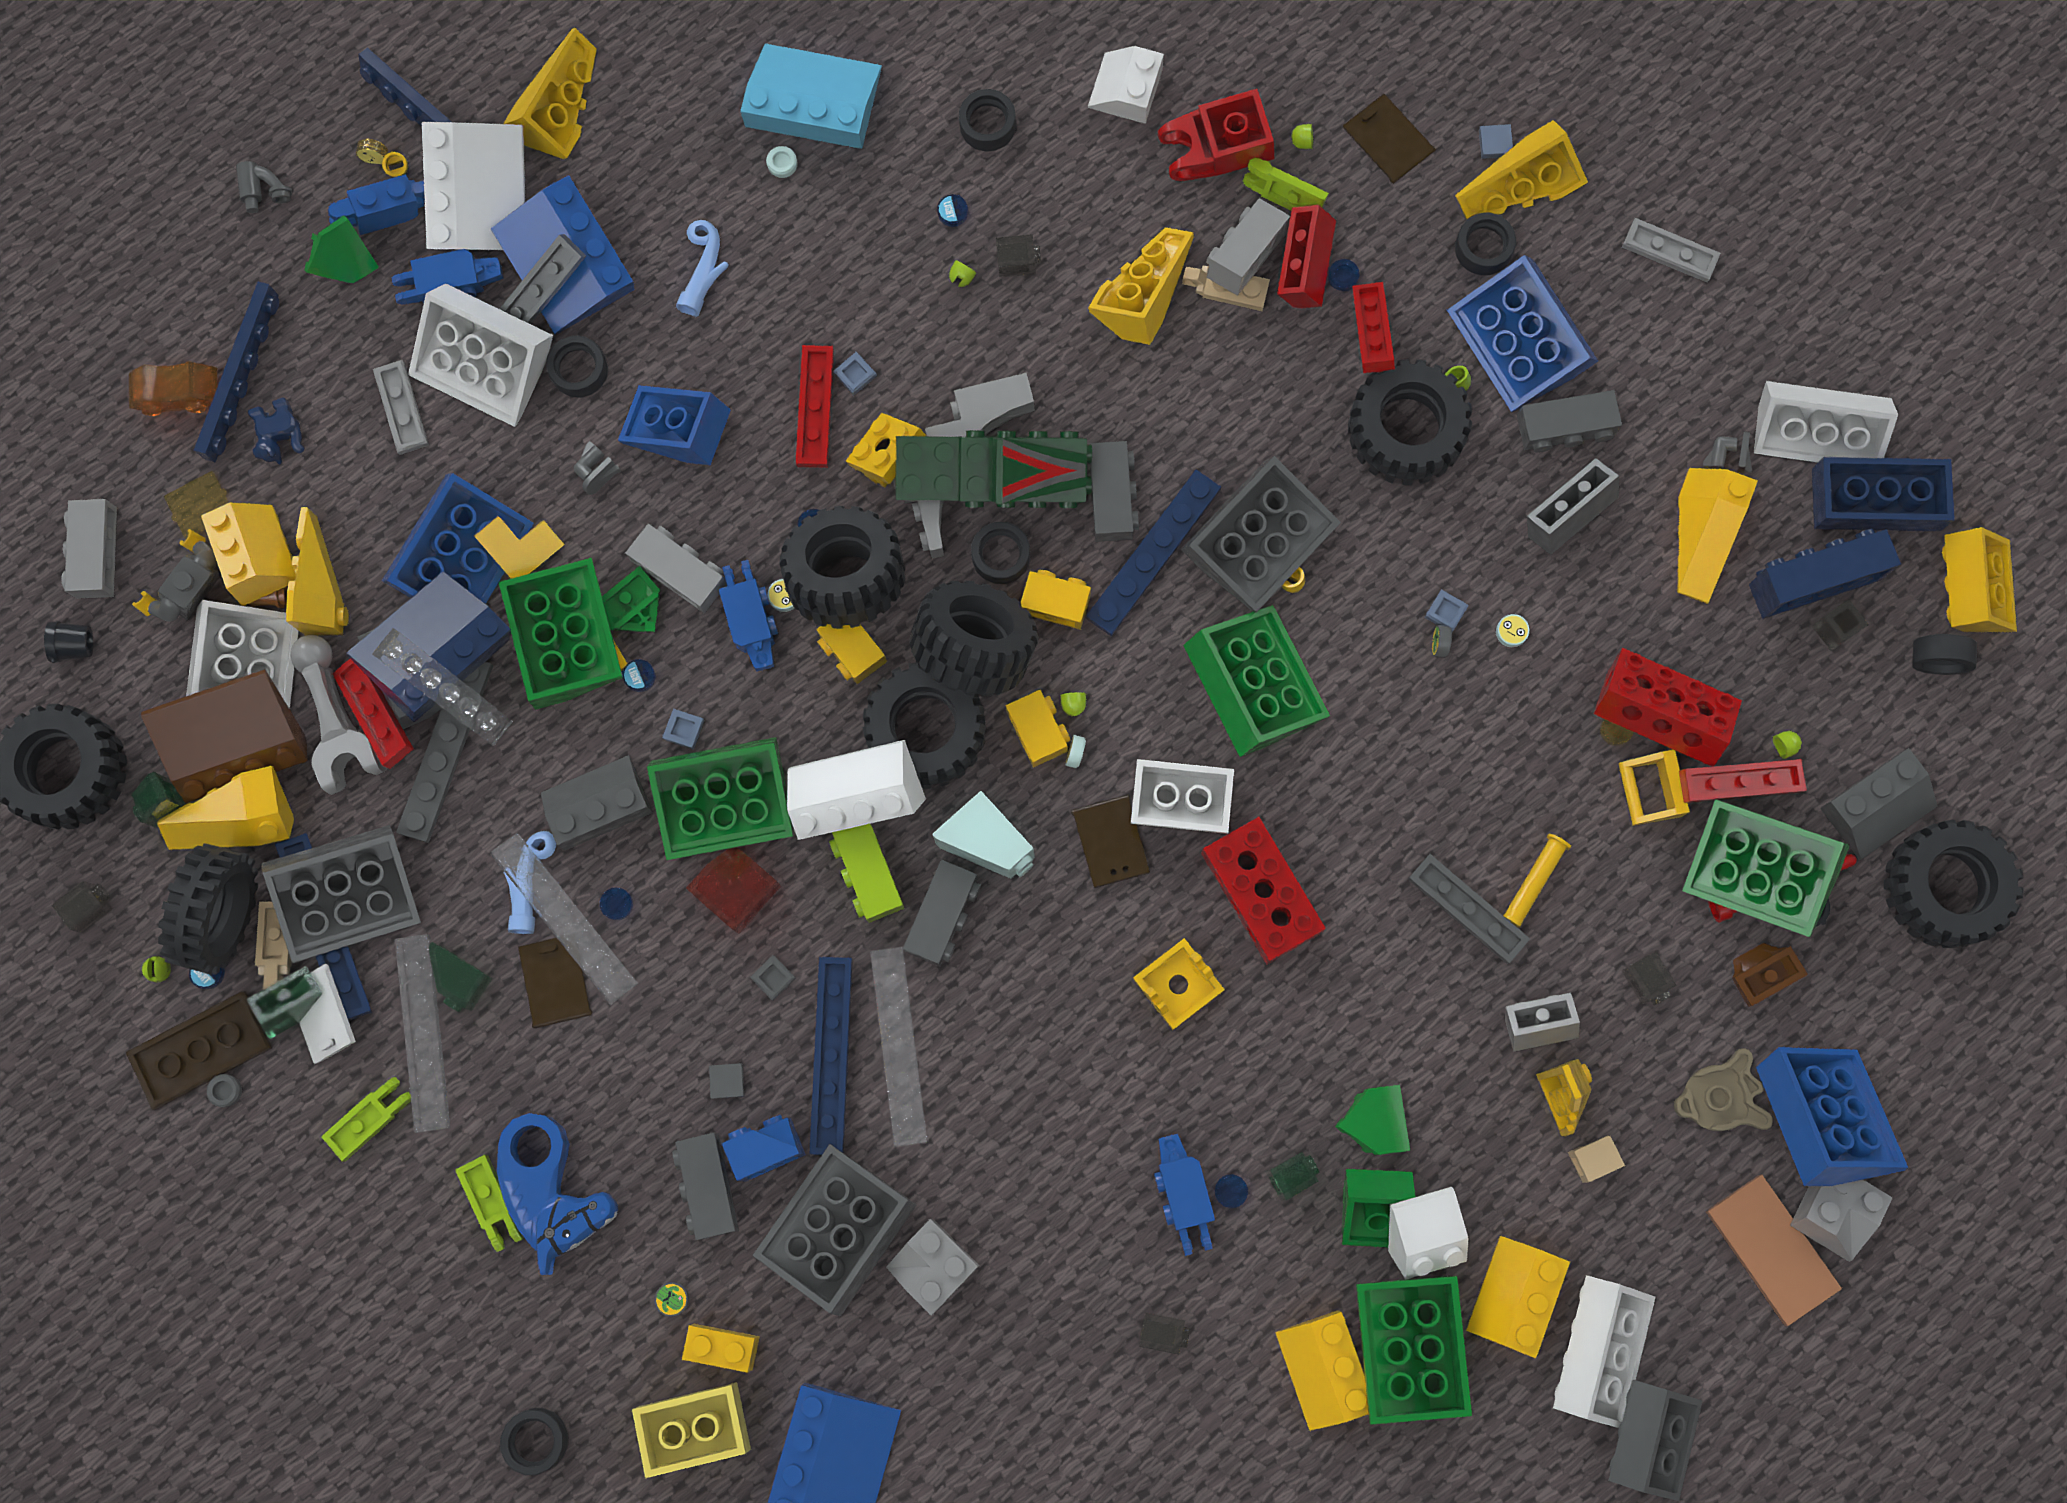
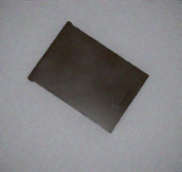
[1343,94,1436,184]
[1071,795,1150,888]
[518,933,592,1029]

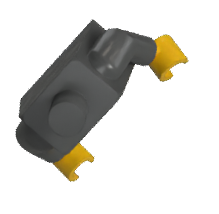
[132,529,221,622]

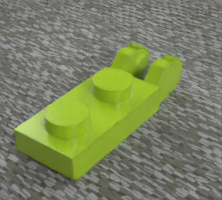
[1243,158,1329,211]
[321,1077,413,1162]
[455,1154,523,1252]

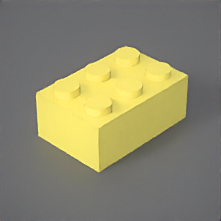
[632,1382,751,1478]

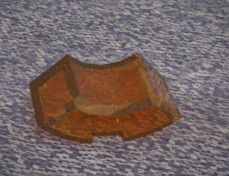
[129,361,218,416]

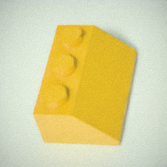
[201,502,296,606]
[1942,527,2017,632]
[1466,1236,1570,1358]
[1275,1310,1369,1431]

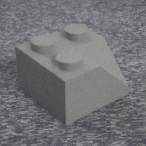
[1790,1180,1892,1262]
[886,1219,980,1316]

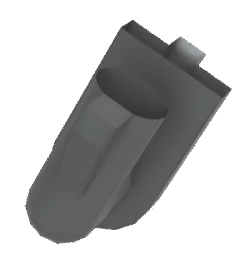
[1703,431,1752,473]
[574,441,621,495]

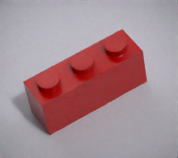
[1277,205,1336,308]

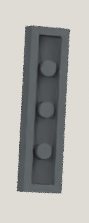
[500,234,586,324]
[1408,854,1530,965]

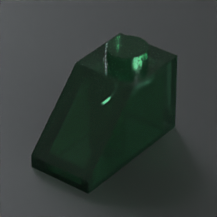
[131,772,187,828]
[428,942,493,1012]
[246,966,322,1039]
[1265,1152,1320,1201]

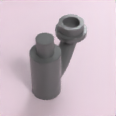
[236,161,292,213]

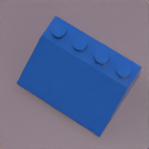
[491,175,635,335]
[1447,255,1598,412]
[382,473,534,604]
[1756,1047,1908,1186]
[768,1383,901,1503]

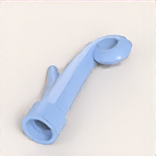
[676,220,729,316]
[504,831,556,934]

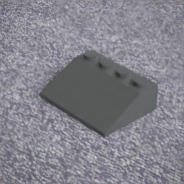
[1181,456,1341,613]
[261,825,421,963]
[752,1144,917,1316]

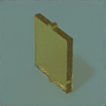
[164,471,229,539]

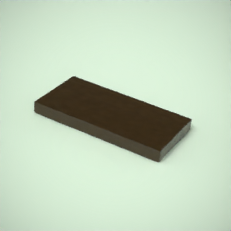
[126,991,272,1110]

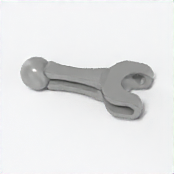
[290,635,387,795]

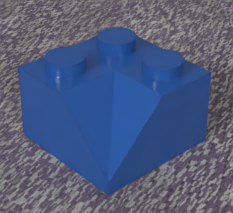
[722,1115,806,1182]

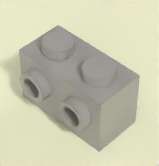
[1505,993,1580,1051]

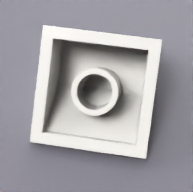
[1088,46,1164,124]
[1388,1187,1468,1280]

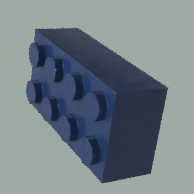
[1812,457,1954,531]
[1749,528,1901,619]

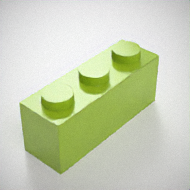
[829,823,905,923]

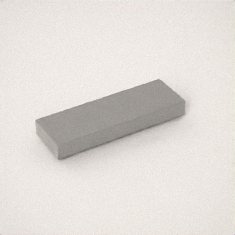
[1622,218,1721,283]
[373,360,429,455]

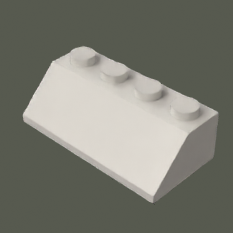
[1754,381,1898,462]
[787,740,926,840]
[1553,1275,1656,1428]

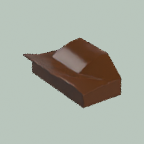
[1732,943,1808,1007]

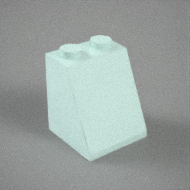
[932,791,1035,879]

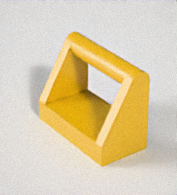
[1618,750,1690,826]

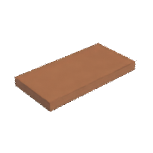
[1706,1175,1842,1326]

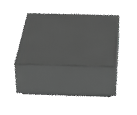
[750,955,796,1001]
[709,1063,745,1099]

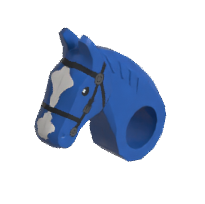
[497,1113,618,1275]

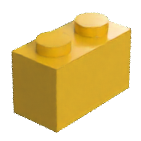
[1021,570,1091,630]
[816,624,887,684]
[1006,690,1071,768]
[682,1324,760,1373]

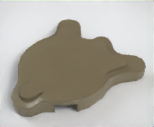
[1674,1049,1773,1131]

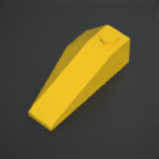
[1455,120,1588,219]
[1088,227,1194,345]
[1677,468,1758,604]
[157,766,294,850]

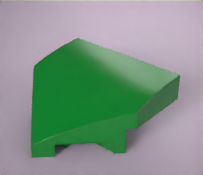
[304,216,379,283]
[602,566,660,633]
[1335,1085,1410,1155]

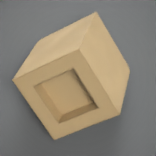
[1568,1136,1625,1183]

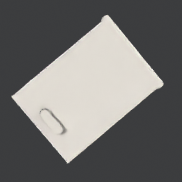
[287,964,356,1064]

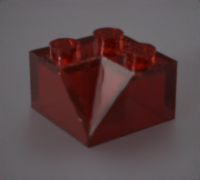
[686,847,782,934]

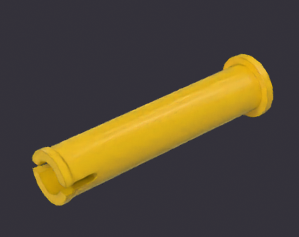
[1503,834,1571,928]

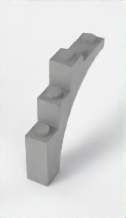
[893,373,1035,559]

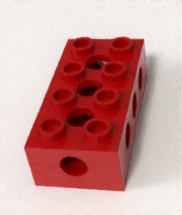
[1593,648,1742,767]
[1201,817,1326,965]

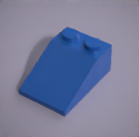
[618,385,731,465]

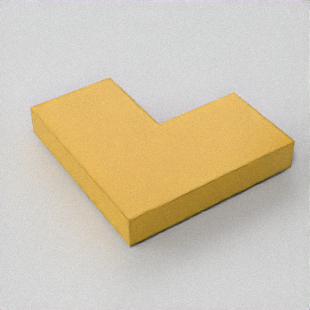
[474,516,564,579]

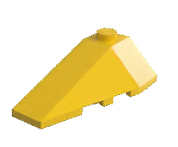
[503,28,597,159]
[286,507,349,636]
[1536,1059,1592,1136]

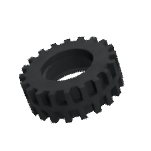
[158,843,258,975]

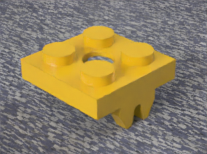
[846,413,926,488]
[1133,938,1225,1030]

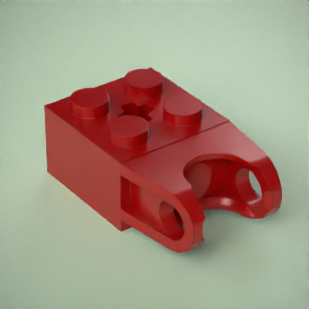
[1157,89,1275,181]

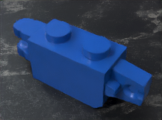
[328,174,425,235]
[391,249,504,305]
[719,560,778,671]
[1154,1134,1215,1256]

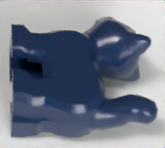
[248,398,305,465]

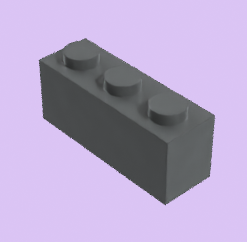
[1517,390,1622,453]
[1089,441,1139,542]
[1527,458,1619,555]
[903,860,981,967]
[672,1132,739,1240]

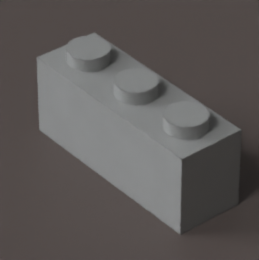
[1206,198,1290,296]
[61,499,117,599]
[625,524,727,614]

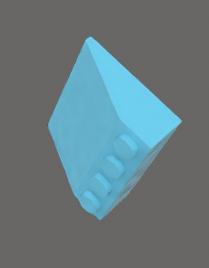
[740,43,882,149]

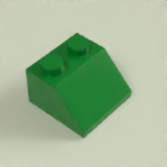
[1342,1169,1415,1247]

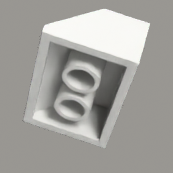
[1131,759,1234,834]

